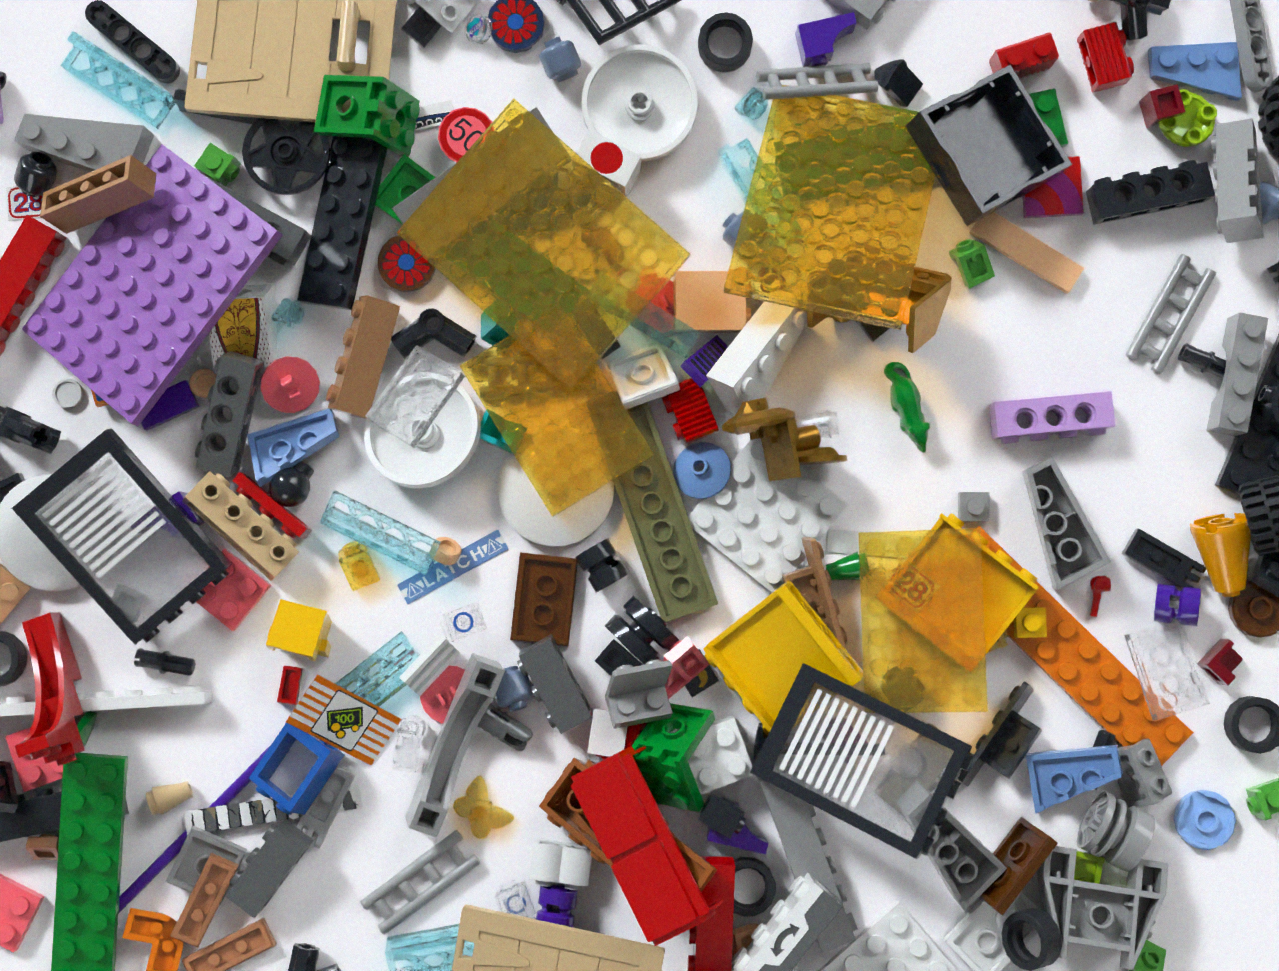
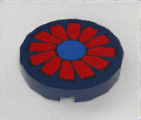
[487,0,545,53]

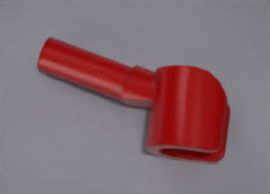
[1090,575,1111,617]

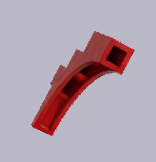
[15,612,85,766]

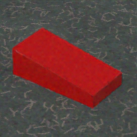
[277,665,303,705]

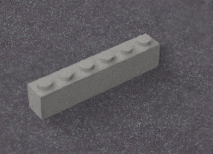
[758,766,858,953]

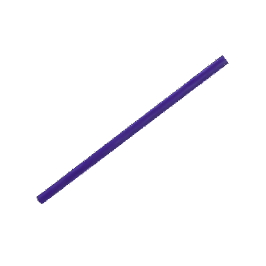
[119,746,270,913]

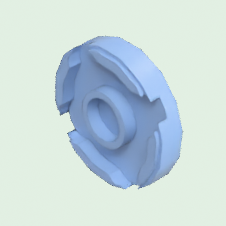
[1173,789,1236,850]

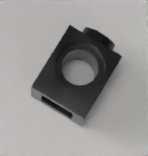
[697,790,746,839]

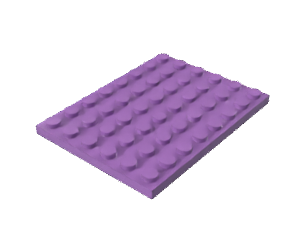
[22,144,283,427]

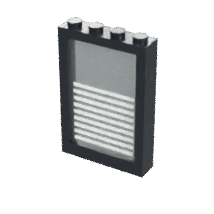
[11,428,232,645]
[750,663,975,859]

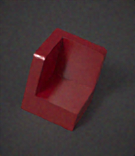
[1139,84,1186,128]
[1197,638,1243,686]

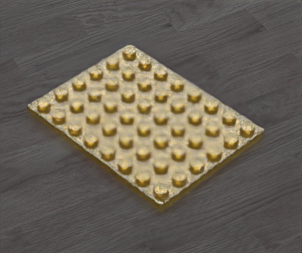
[724,84,935,330]
[396,98,691,390]

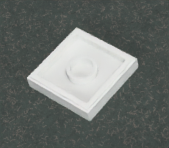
[606,343,680,410]

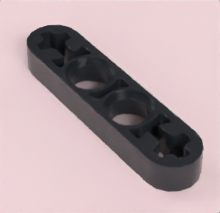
[85,0,180,84]

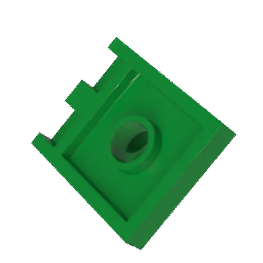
[314,75,420,156]
[632,703,715,812]

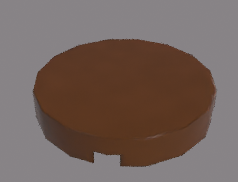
[1228,580,1279,638]

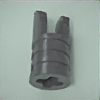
[477,703,533,752]

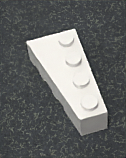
[706,288,807,414]

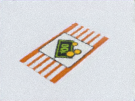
[285,674,402,765]

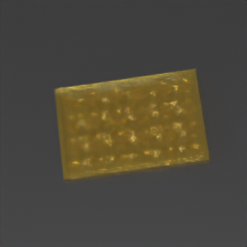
[460,305,654,518]
[858,528,988,713]

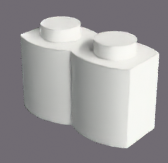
[529,839,593,890]

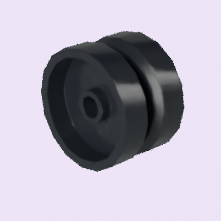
[604,596,679,665]

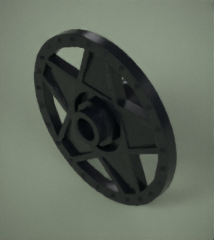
[242,118,330,195]

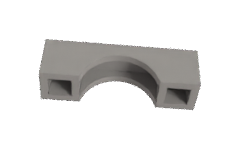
[1206,312,1269,436]

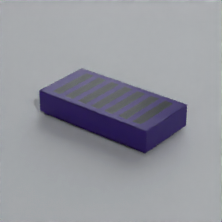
[680,335,729,388]

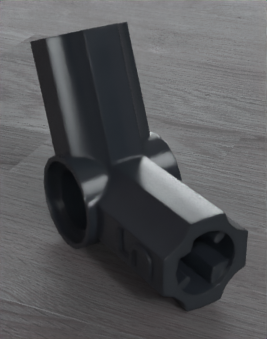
[391,308,477,359]

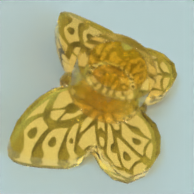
[453,775,515,839]

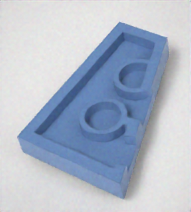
[1148,42,1242,101]
[247,409,340,487]
[1026,745,1123,814]

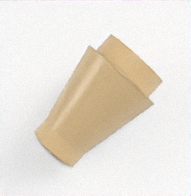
[146,781,193,815]

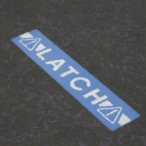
[397,530,508,604]

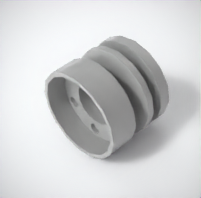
[1076,791,1155,872]

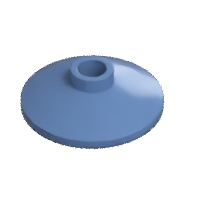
[673,442,731,499]

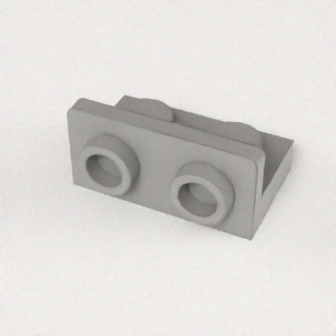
[1116,738,1172,808]

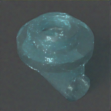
[734,86,768,120]
[271,298,305,329]

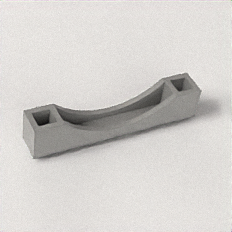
[405,653,505,837]

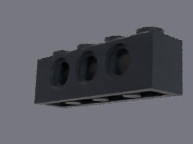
[1086,160,1215,225]

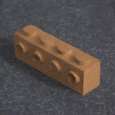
[40,155,157,234]
[326,295,400,419]

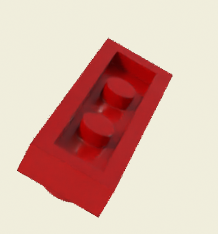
[232,472,312,539]

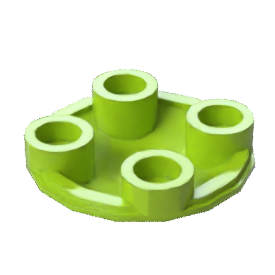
[1159,89,1217,147]

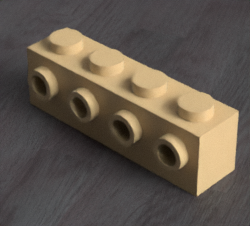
[182,471,299,581]

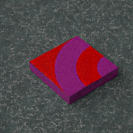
[1022,156,1084,218]

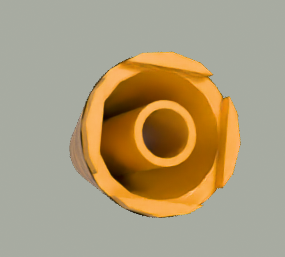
[1189,513,1251,597]

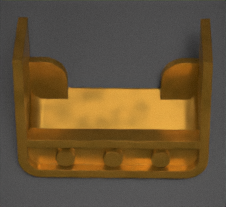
[807,254,952,353]

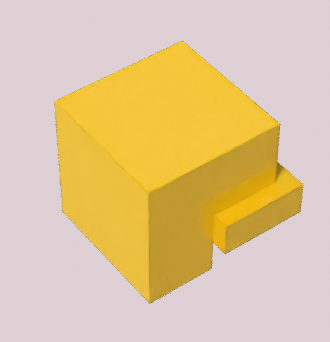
[266,599,332,661]

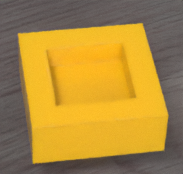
[1014,607,1047,638]

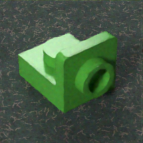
[194,142,241,187]
[949,239,995,289]
[1246,778,1279,821]

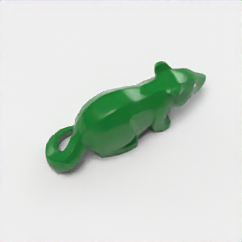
[884,362,930,453]

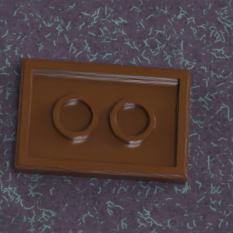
[510,552,578,647]
[979,817,1058,916]

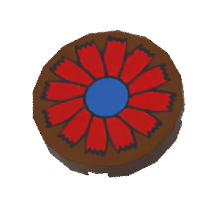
[378,234,436,292]

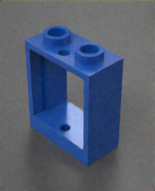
[249,723,345,815]

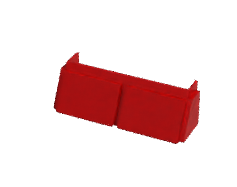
[571,746,723,946]

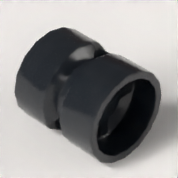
[575,538,629,593]

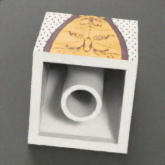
[209,283,278,371]

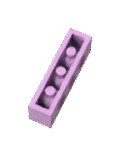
[988,391,1116,444]

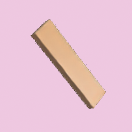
[969,212,1084,294]

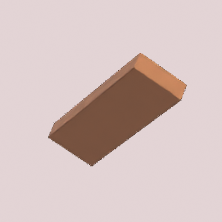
[170,853,239,948]
[181,917,277,971]

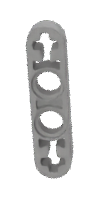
[1229,0,1273,92]

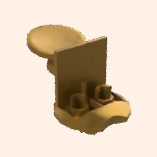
[721,397,848,481]

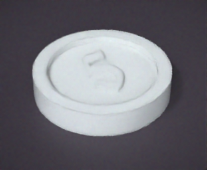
[52,379,83,408]

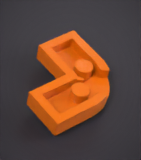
[122,908,184,971]

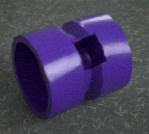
[1154,584,1201,626]
[536,884,578,927]

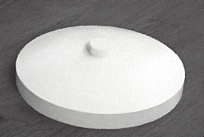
[581,44,698,162]
[364,374,481,488]
[497,429,614,547]
[0,473,117,591]

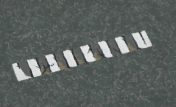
[184,785,362,835]

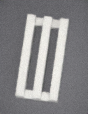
[399,634,460,696]

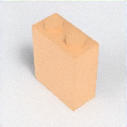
[673,271,751,333]

